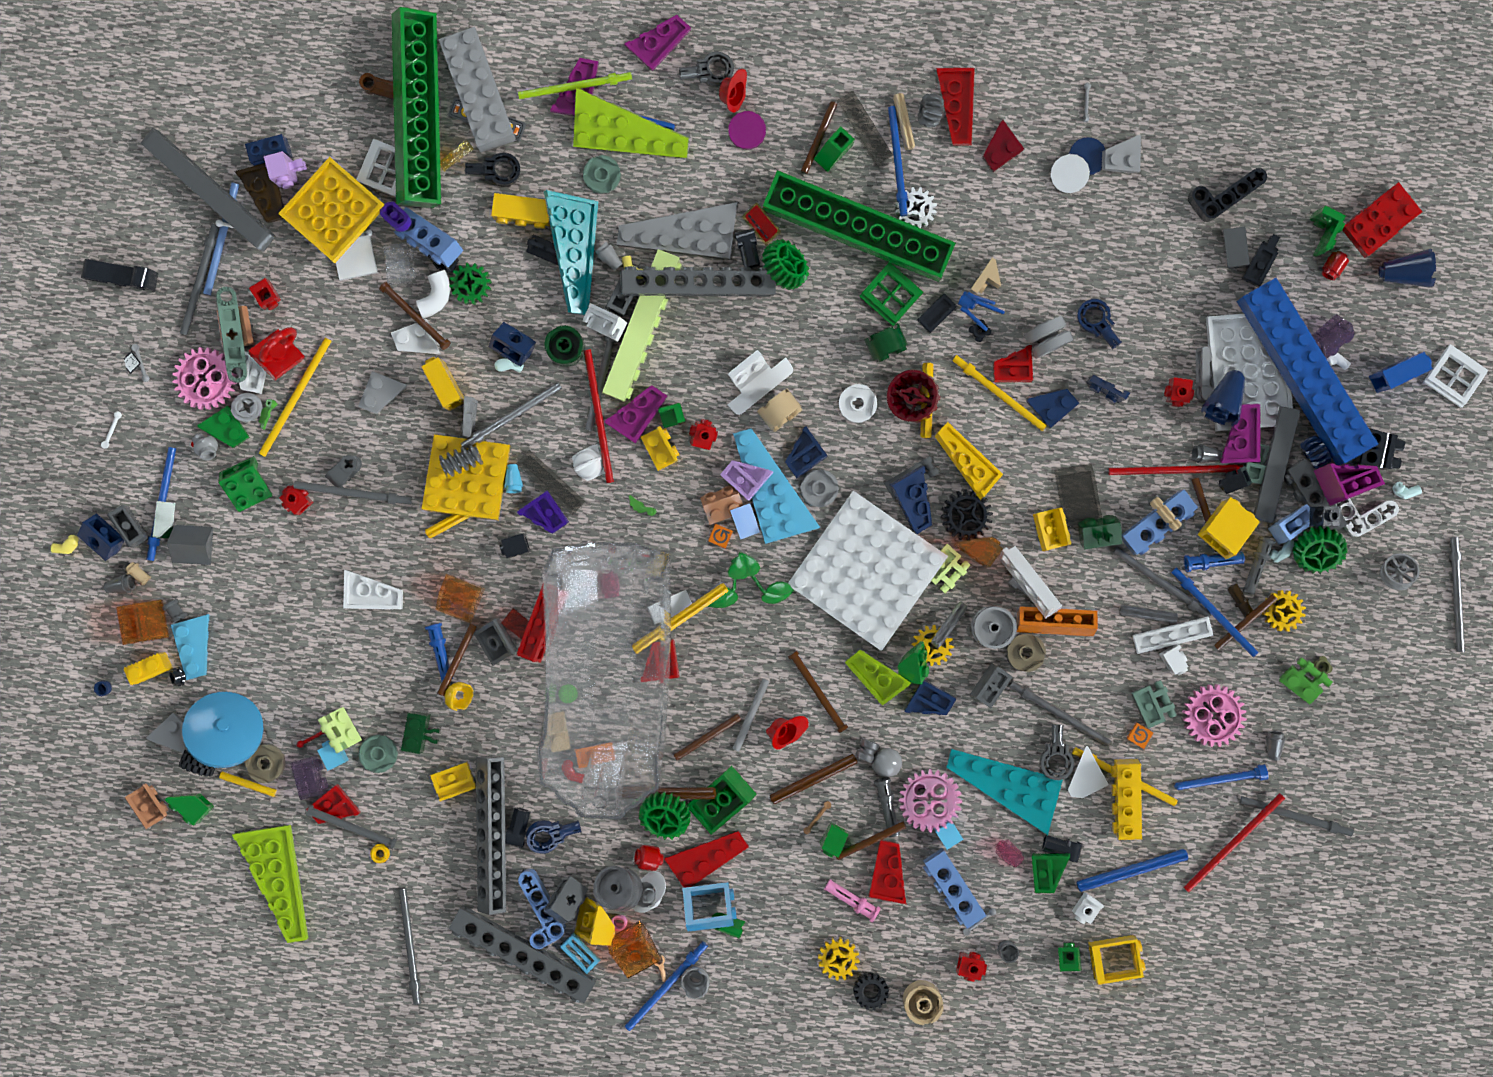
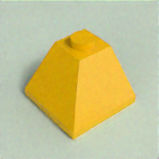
[574,896,615,946]

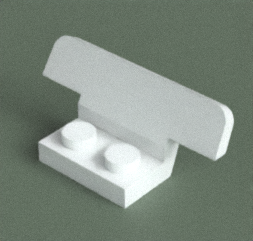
[727,350,793,415]

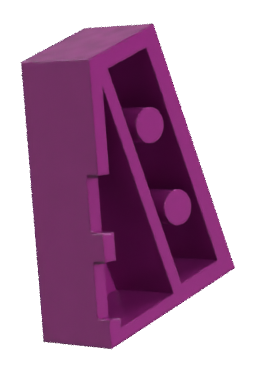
[1314,464,1385,506]

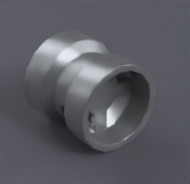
[855,738,879,763]

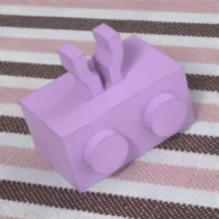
[264,151,307,189]

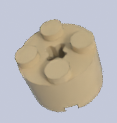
[757,388,802,432]
[903,980,943,1025]

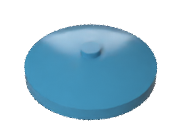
[182,692,263,768]

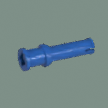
[1184,552,1245,572]
[425,623,453,682]

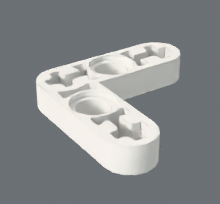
[1336,498,1399,537]

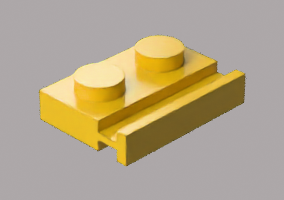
[430,761,476,801]

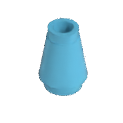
[504,464,523,493]

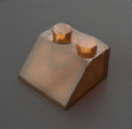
[954,536,1003,568]
[435,574,485,624]
[608,921,662,979]

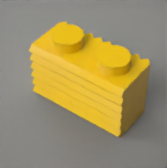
[123,652,173,685]

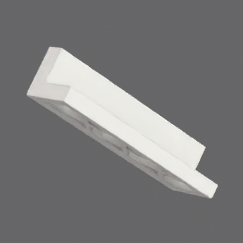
[999,546,1062,619]

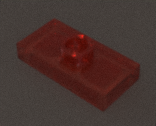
[501,608,529,640]

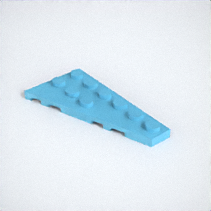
[733,428,820,544]

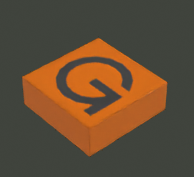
[708,524,733,549]
[1126,722,1153,749]

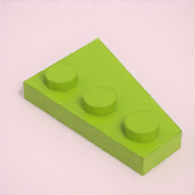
[845,650,911,706]

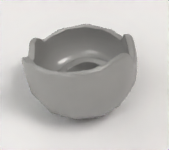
[871,748,902,777]
[681,966,710,999]

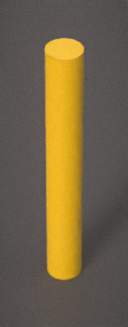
[219,771,277,797]

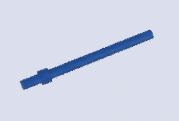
[888,106,908,217]
[146,447,176,561]
[1171,567,1259,657]
[625,941,708,1031]

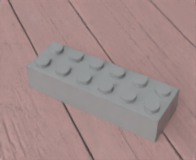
[439,27,516,153]

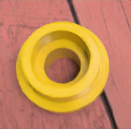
[370,844,390,863]

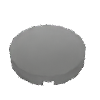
[800,469,839,507]

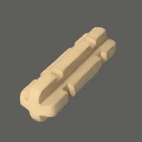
[1150,497,1182,531]

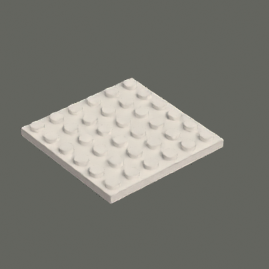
[788,491,948,651]

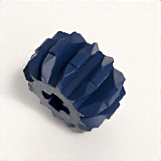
[1300,436,1331,469]

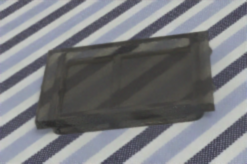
[1054,464,1102,530]

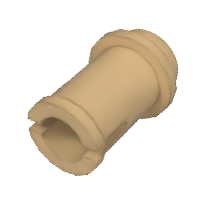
[125,562,151,586]

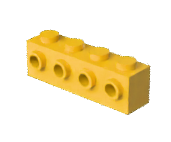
[1111,759,1142,840]

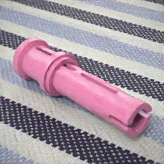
[824,879,881,923]

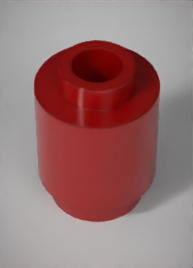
[1321,251,1349,281]

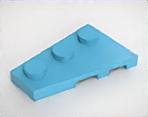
[171,614,209,680]

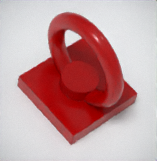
[248,327,305,381]

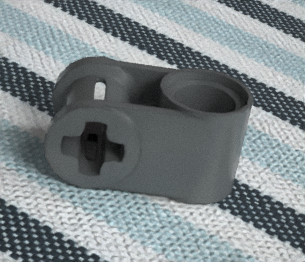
[325,455,362,488]

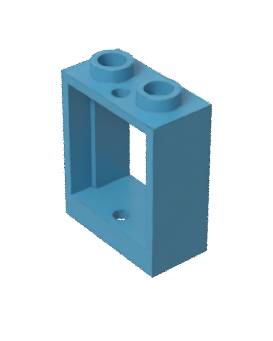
[682,882,737,932]

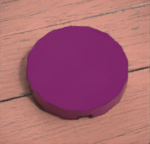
[728,111,766,150]

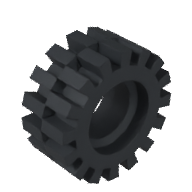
[179,749,215,777]
[853,972,889,1010]

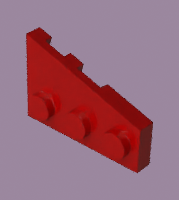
[868,840,907,905]

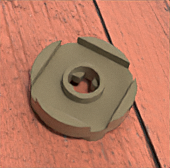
[1007,634,1046,672]
[245,744,286,783]

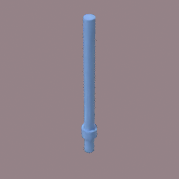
[203,183,239,296]

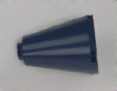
[1378,249,1436,288]
[1201,370,1245,426]

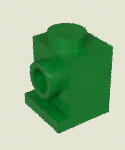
[1058,942,1082,972]

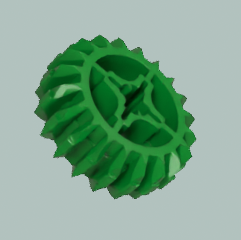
[761,239,810,290]
[1292,526,1348,575]
[638,791,691,840]

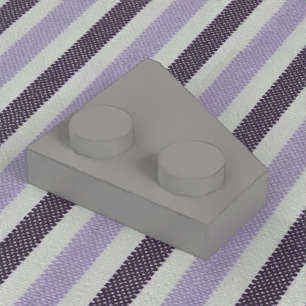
[358,371,407,414]
[460,396,478,438]

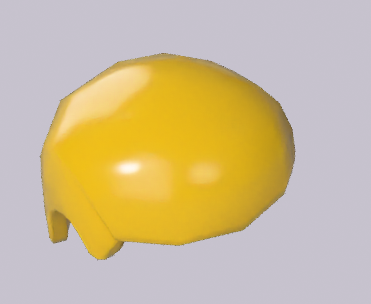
[444,682,473,711]

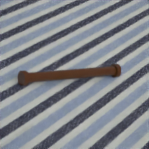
[379,281,451,350]
[788,651,848,733]

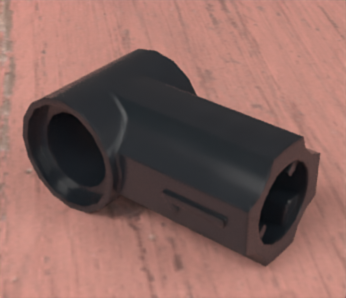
[735,228,760,268]
[505,807,531,848]
[1042,835,1083,863]

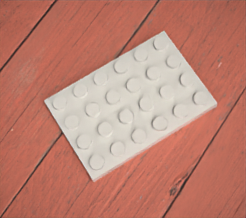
[1206,314,1293,432]

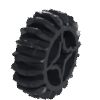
[941,489,993,541]

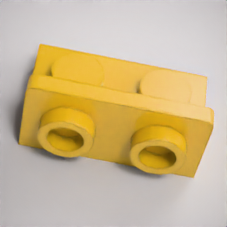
[641,426,679,471]

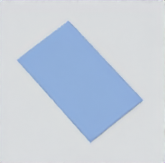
[730,504,760,539]

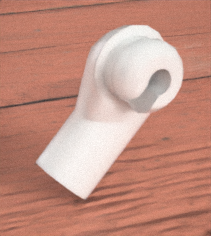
[1324,352,1351,370]

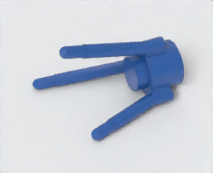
[958,291,1005,331]

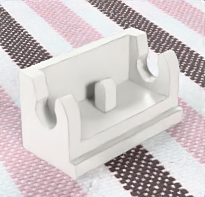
[583,303,628,342]

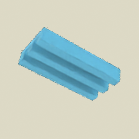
[560,932,601,974]

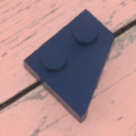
[1086,375,1130,404]

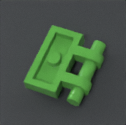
[1279,657,1333,705]

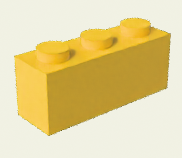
[491,193,550,229]

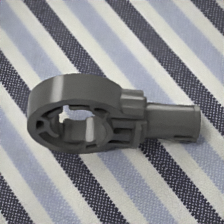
[679,52,734,86]
[1039,724,1074,780]

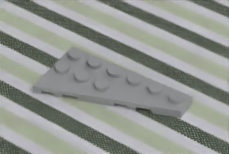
[617,202,737,260]

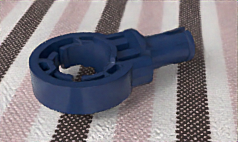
[1077,299,1122,350]
[526,820,582,854]

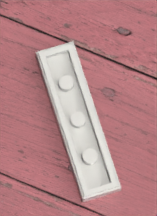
[1132,616,1213,654]

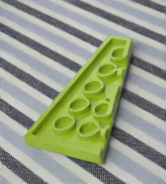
[573,87,689,158]
[232,824,308,943]

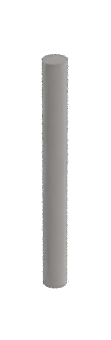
[732,678,770,751]

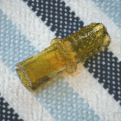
[440,140,473,172]

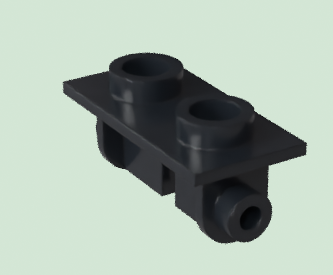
[526,234,559,266]

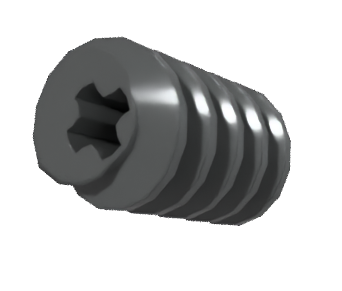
[439,443,483,477]

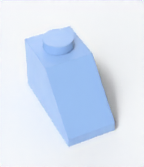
[1268,504,1310,544]

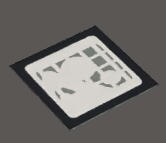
[124,351,141,374]

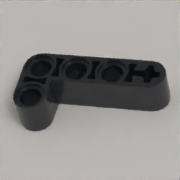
[1188,168,1267,222]
[81,259,159,292]

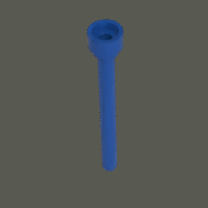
[1174,764,1269,790]

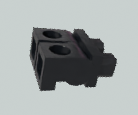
[1354,428,1406,470]

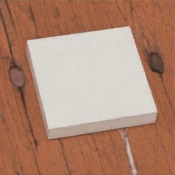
[336,235,378,281]

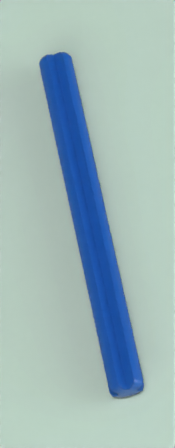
[1076,849,1188,892]

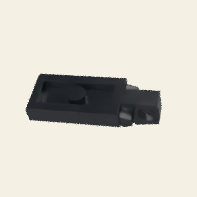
[1242,234,1280,288]

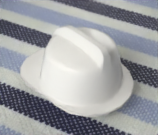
[572,444,605,481]
[632,871,666,913]

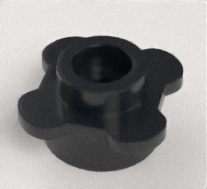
[969,319,992,342]
[169,667,186,686]

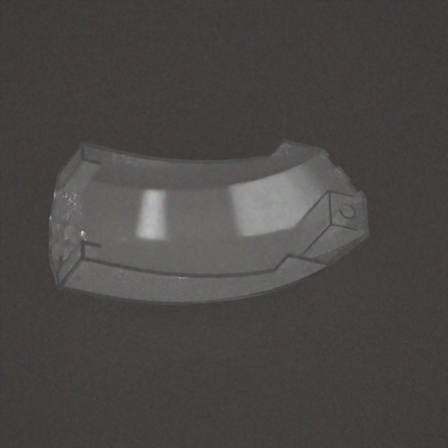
[537,542,671,820]

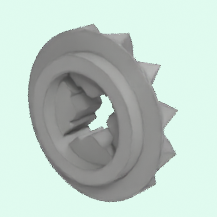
[231,393,263,423]

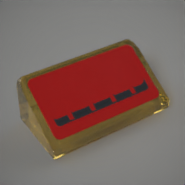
[742,202,781,245]

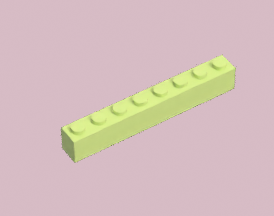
[602,249,682,402]

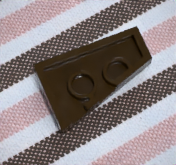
[234,163,284,223]

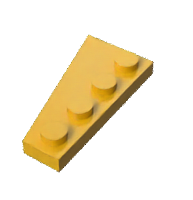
[934,422,1003,500]

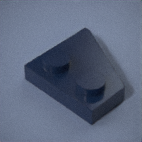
[1026,389,1079,428]
[785,426,828,479]
[904,680,956,716]

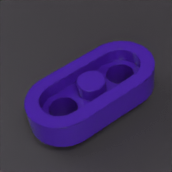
[380,202,412,232]

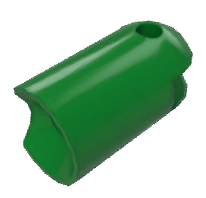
[712,912,745,939]

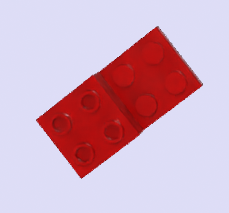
[1342,182,1423,258]

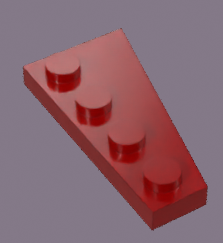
[936,68,975,146]
[664,831,749,888]

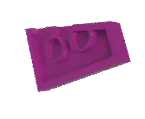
[624,15,691,72]
[550,58,599,117]
[604,385,668,444]
[1220,404,1261,463]

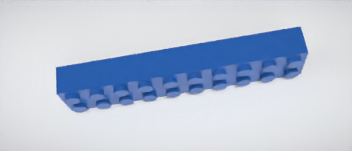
[1236,278,1378,465]

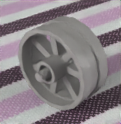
[1380,553,1420,591]

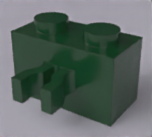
[1078,515,1122,550]
[401,711,441,754]

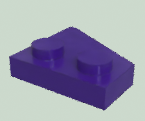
[517,491,569,534]

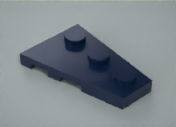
[890,465,932,534]

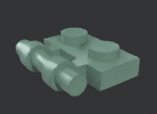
[1131,680,1177,729]

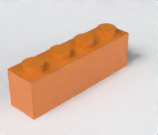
[1016,606,1098,637]

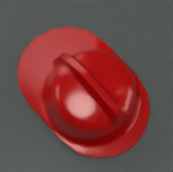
[719,68,747,113]
[766,716,809,750]

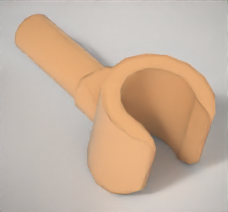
[653,955,667,982]

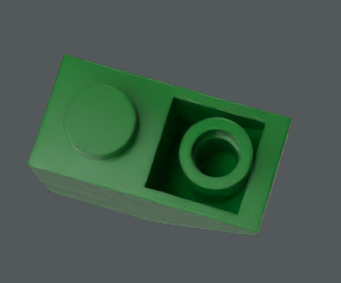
[814,126,855,173]
[898,642,929,685]
[165,793,214,826]
[820,822,848,858]

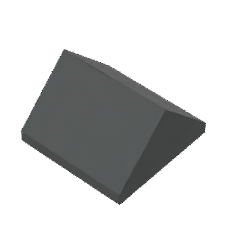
[167,525,213,565]
[474,618,518,666]

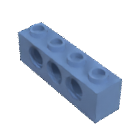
[394,207,463,267]
[1122,490,1198,555]
[923,848,986,929]

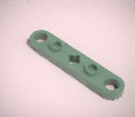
[216,286,247,383]

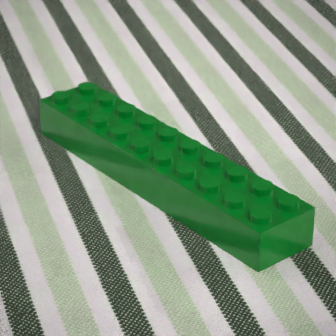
[391,7,441,208]
[762,170,956,282]

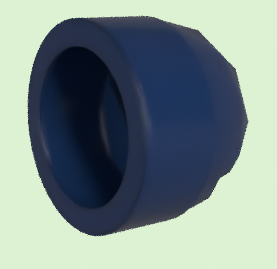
[94,680,112,697]

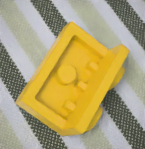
[1033,507,1071,552]

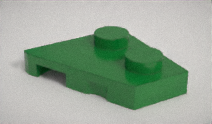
[197,406,250,448]
[1032,853,1070,894]

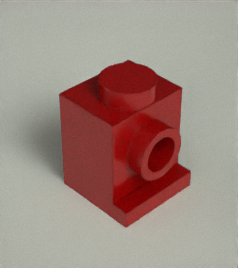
[249,278,281,310]

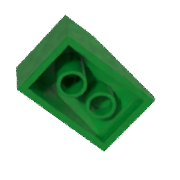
[686,766,757,835]

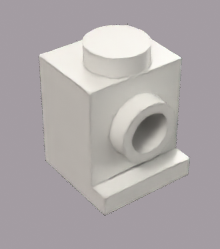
[1159,644,1188,675]
[1072,892,1104,924]

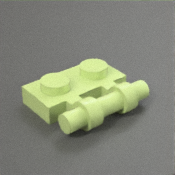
[931,544,971,594]
[318,707,362,753]

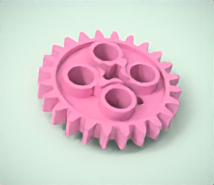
[172,347,237,410]
[1182,684,1247,747]
[899,769,962,833]

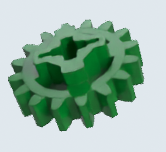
[449,263,492,305]

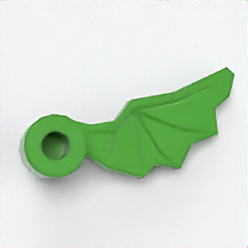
[259,399,278,430]
[629,495,657,516]

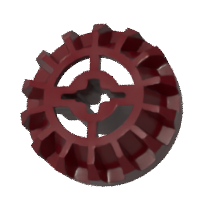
[887,370,941,423]

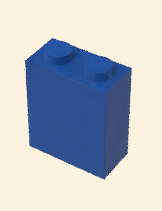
[1369,352,1433,393]

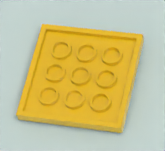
[278,157,385,263]
[421,434,510,521]

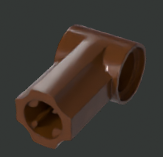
[359,73,394,100]

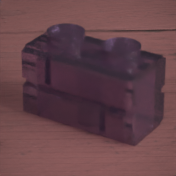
[1312,314,1355,359]
[290,755,328,800]

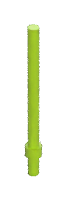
[518,72,633,100]

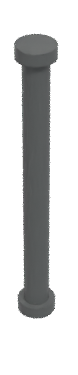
[306,805,397,850]

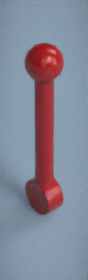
[296,729,333,748]

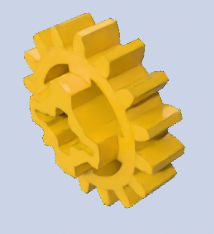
[1262,590,1306,632]
[911,625,954,667]
[818,937,860,981]

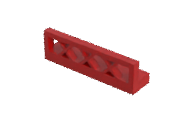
[516,583,568,663]

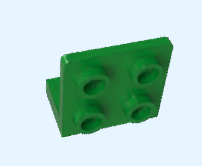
[1309,205,1346,257]
[218,456,272,512]

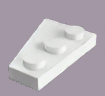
[343,570,403,609]

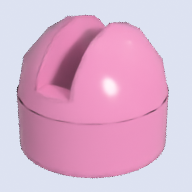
[611,915,628,931]

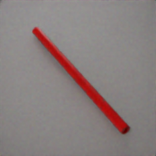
[584,349,614,483]
[1108,464,1243,475]
[1183,793,1286,893]

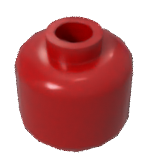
[634,845,664,871]

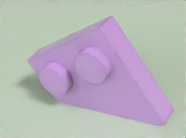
[720,460,773,500]

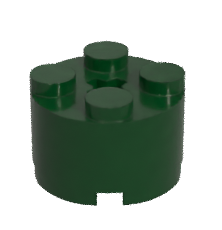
[864,323,908,362]
[544,325,585,367]

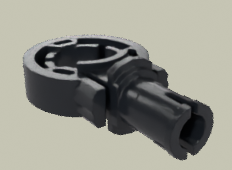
[465,152,520,187]

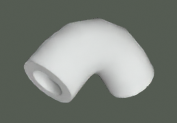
[416,269,451,319]

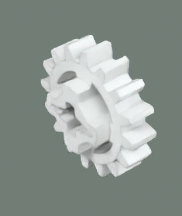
[895,187,937,228]

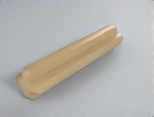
[893,93,915,150]

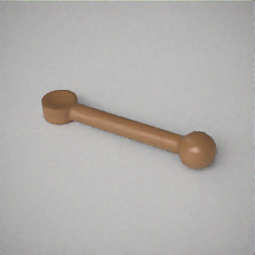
[803,801,831,834]

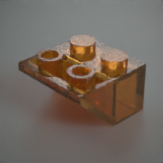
[116,600,169,645]

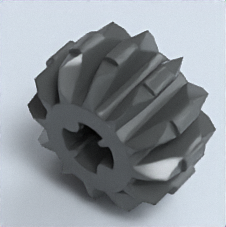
[917,93,944,127]

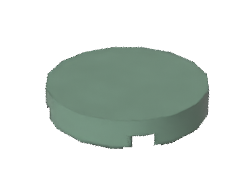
[583,155,621,194]
[359,734,398,773]

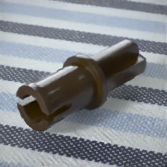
[1227,584,1253,618]

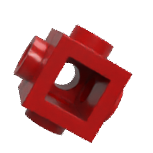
[1164,377,1194,407]
[689,419,718,450]
[279,485,314,515]
[956,952,987,982]

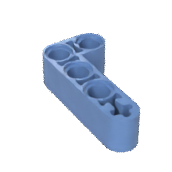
[518,868,566,949]

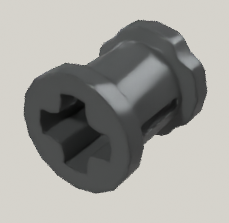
[162,599,188,624]

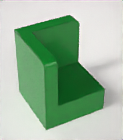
[658,403,686,428]

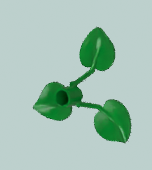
[708,552,794,608]

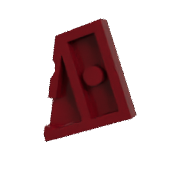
[982,120,1025,173]

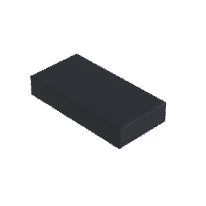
[917,293,957,333]

